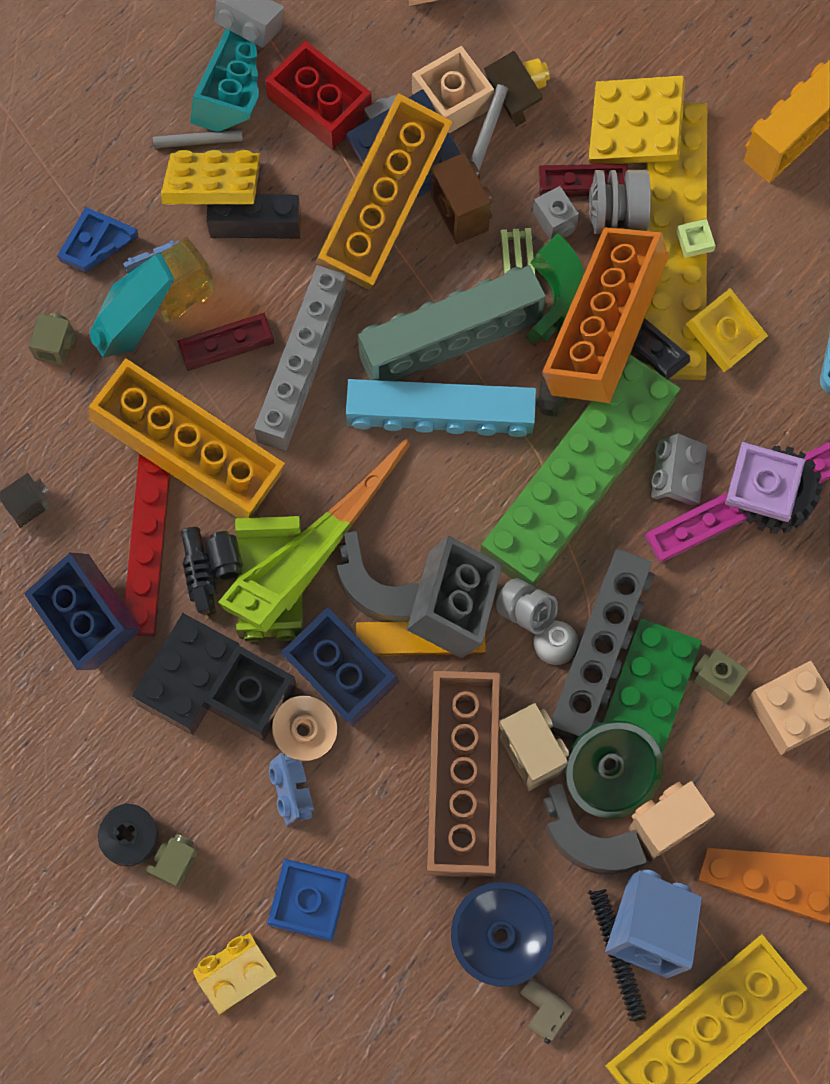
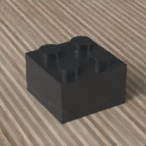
[204,645,297,741]

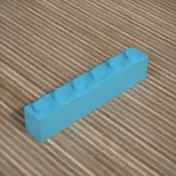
[346,379,536,437]

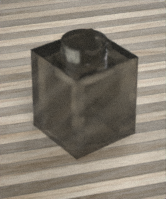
[0,473,51,528]

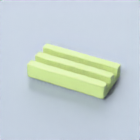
[500,228,535,274]

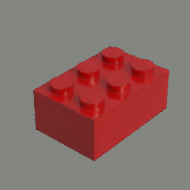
[265,41,372,150]

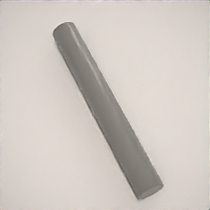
[470,84,508,171]
[153,129,243,149]

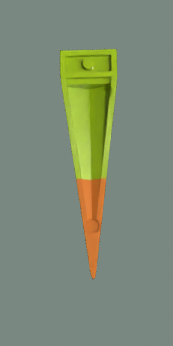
[218,439,410,632]

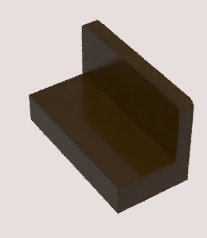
[484,51,543,127]

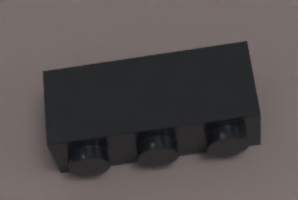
[207,194,301,239]

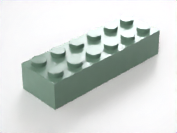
[358,265,546,381]

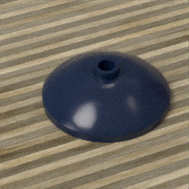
[451,882,554,987]

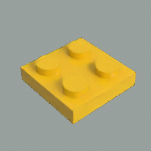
[686,288,768,372]

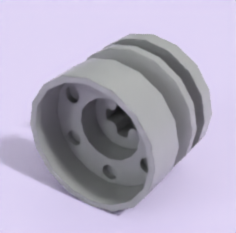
[589,170,650,235]

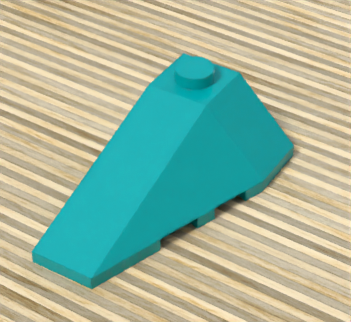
[190,29,259,132]
[89,253,175,358]

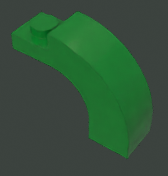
[526,233,584,345]

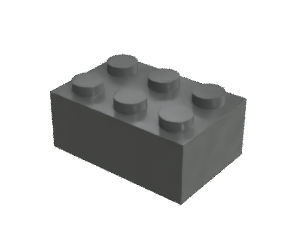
[407,535,503,658]

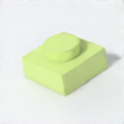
[676,219,716,258]

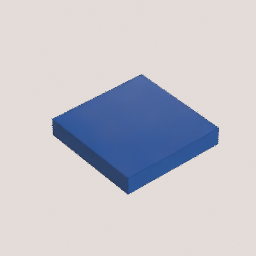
[267,858,349,942]

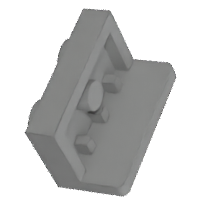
[651,433,707,506]

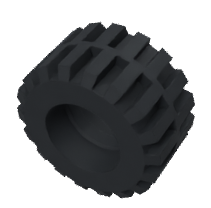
[738,446,823,534]

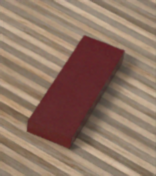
[538,164,629,197]
[177,312,275,371]

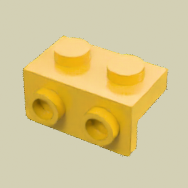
[193,933,277,1015]

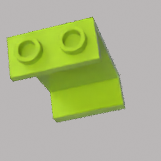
[235,516,303,642]

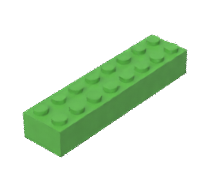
[480,355,680,587]

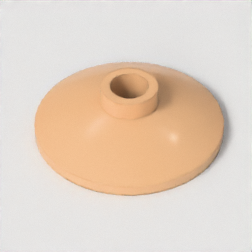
[272,696,337,761]

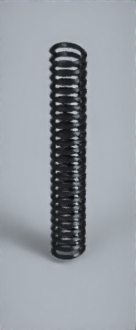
[587,889,647,1022]

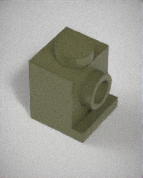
[146,833,199,890]

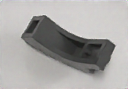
[337,531,419,622]
[543,784,647,874]

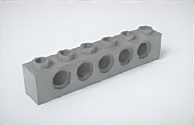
[254,265,347,451]

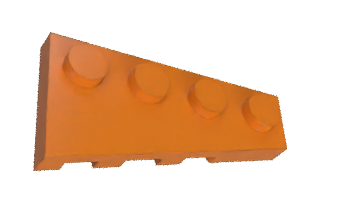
[697,848,830,924]

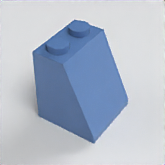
[605,870,702,979]

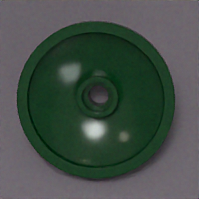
[565,721,663,818]

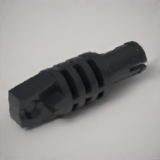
[180,527,218,616]

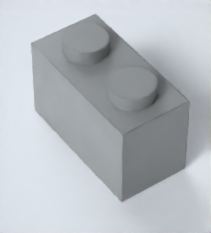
[214,0,284,48]

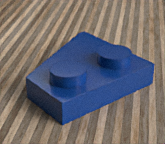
[57,207,139,273]

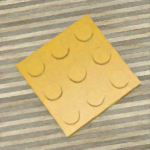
[589,76,685,164]
[161,150,260,204]

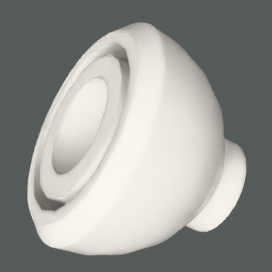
[534,620,579,665]

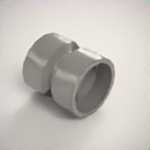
[496,578,558,634]

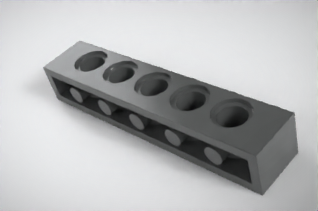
[550,548,655,742]

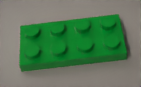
[603,618,702,754]

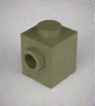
[29,313,76,365]
[694,649,749,704]

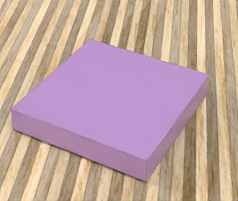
[725,442,805,522]

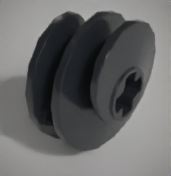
[97,803,159,866]

